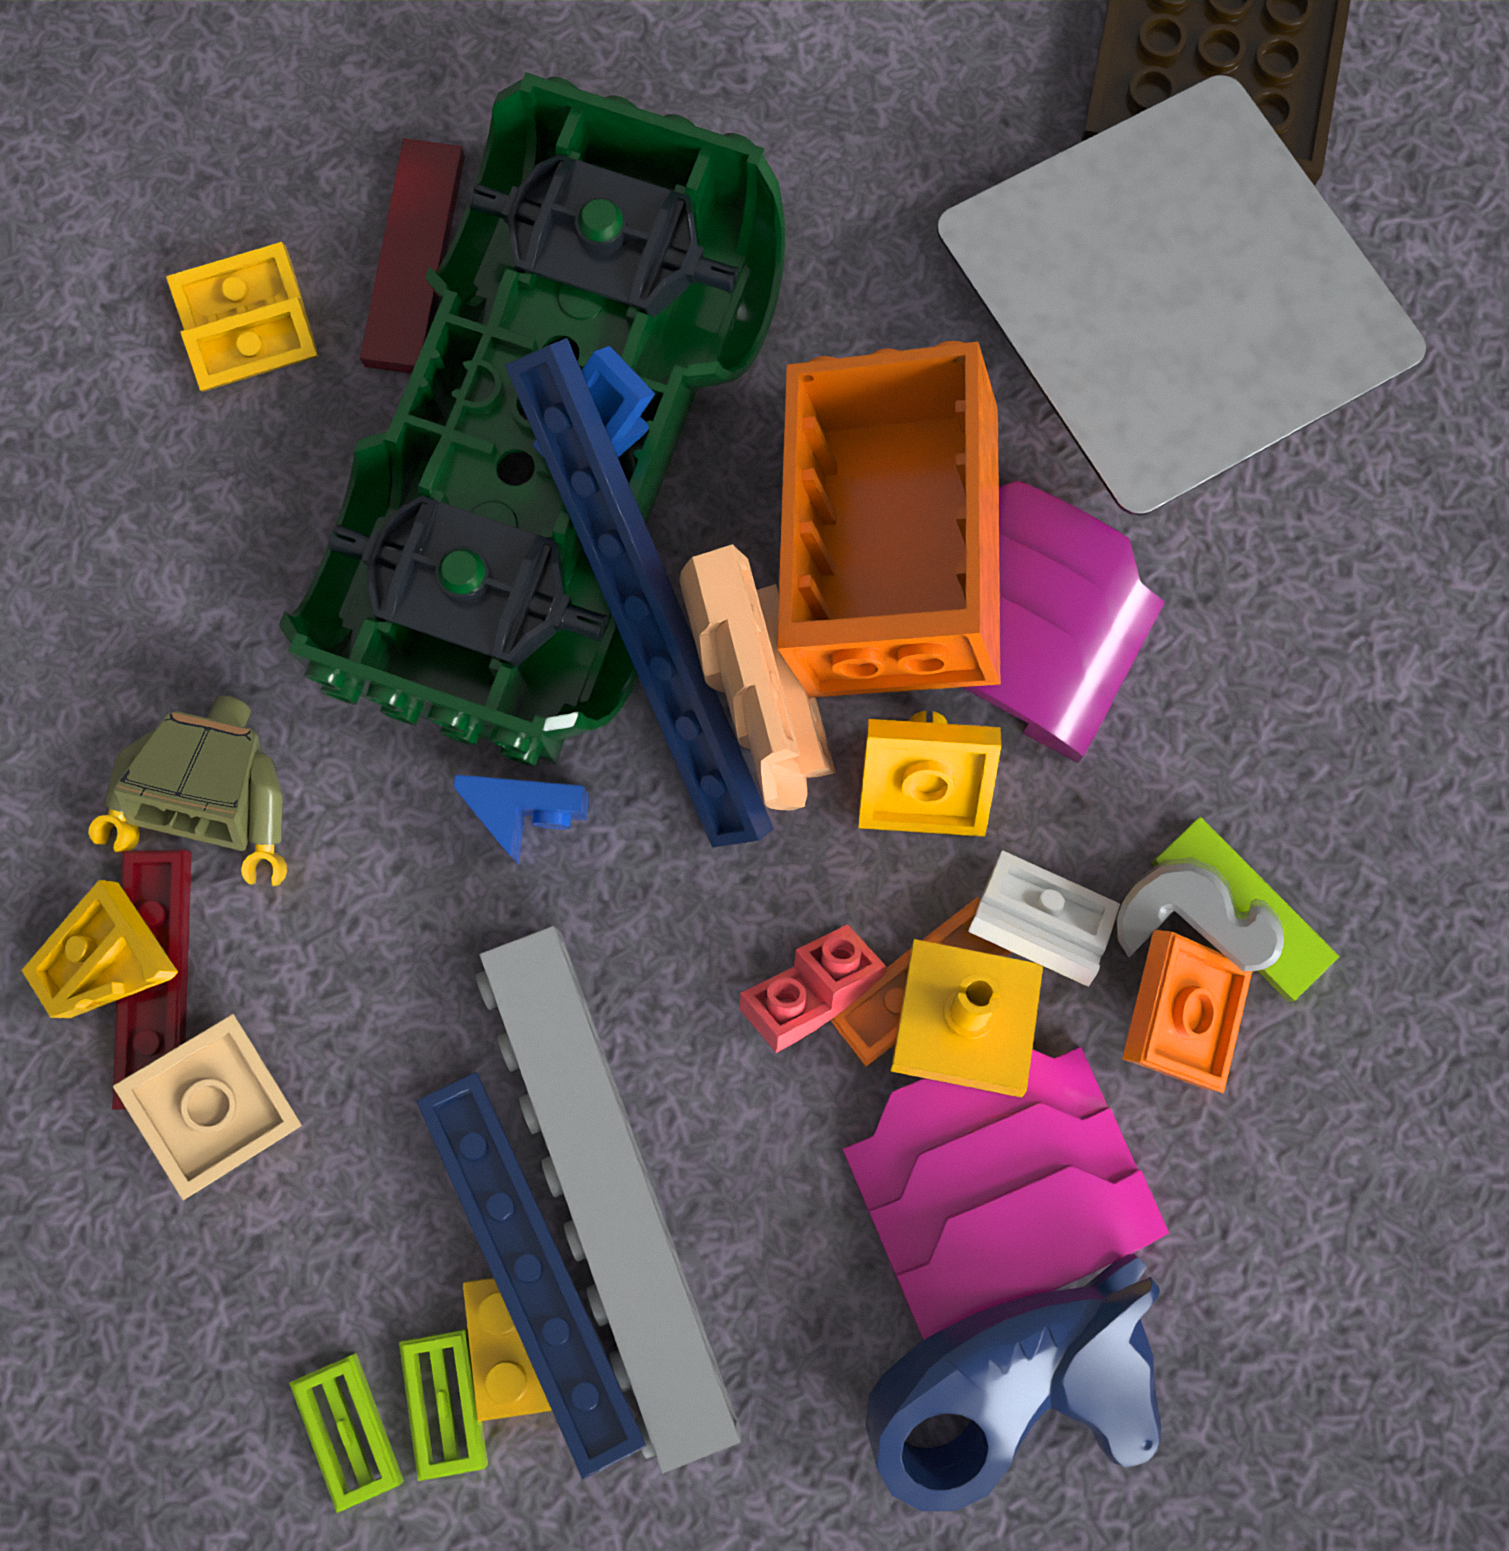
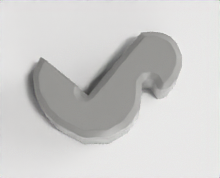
[1117,857,1284,972]

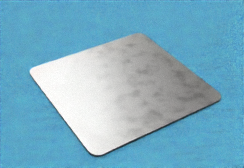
[937,75,1426,516]

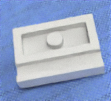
[968,850,1120,987]

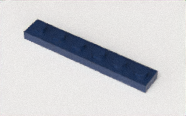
[416,1072,647,1480]

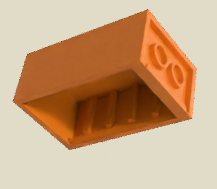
[777,341,1001,698]

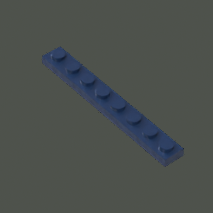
[505,338,774,848]

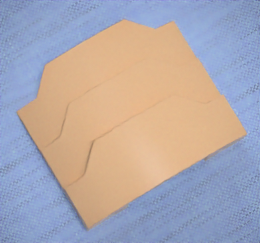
[679,544,836,810]

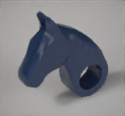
[866,1254,1161,1511]

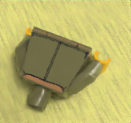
[88,696,287,886]

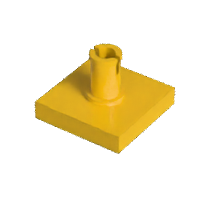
[859,711,1001,837]
[891,939,1043,1098]

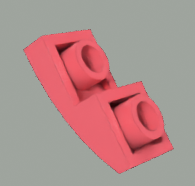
[739,924,886,1053]

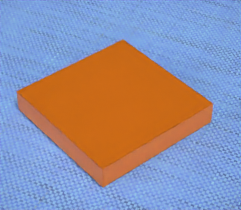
[1122,930,1252,1093]

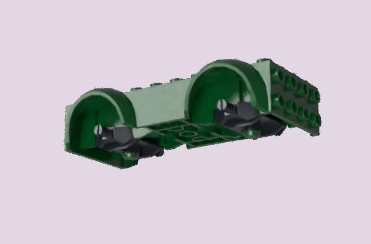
[279,72,786,767]

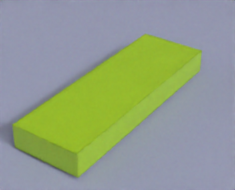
[1151,816,1340,1002]

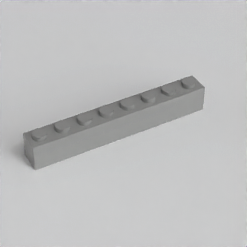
[476,926,741,1474]

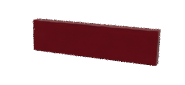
[360,138,465,373]
[112,849,192,1110]

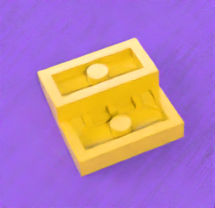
[166,242,319,392]

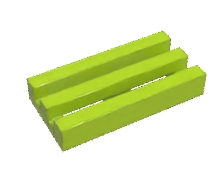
[399,1328,488,1481]
[289,1353,404,1513]

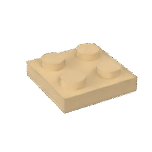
[113,1014,302,1200]

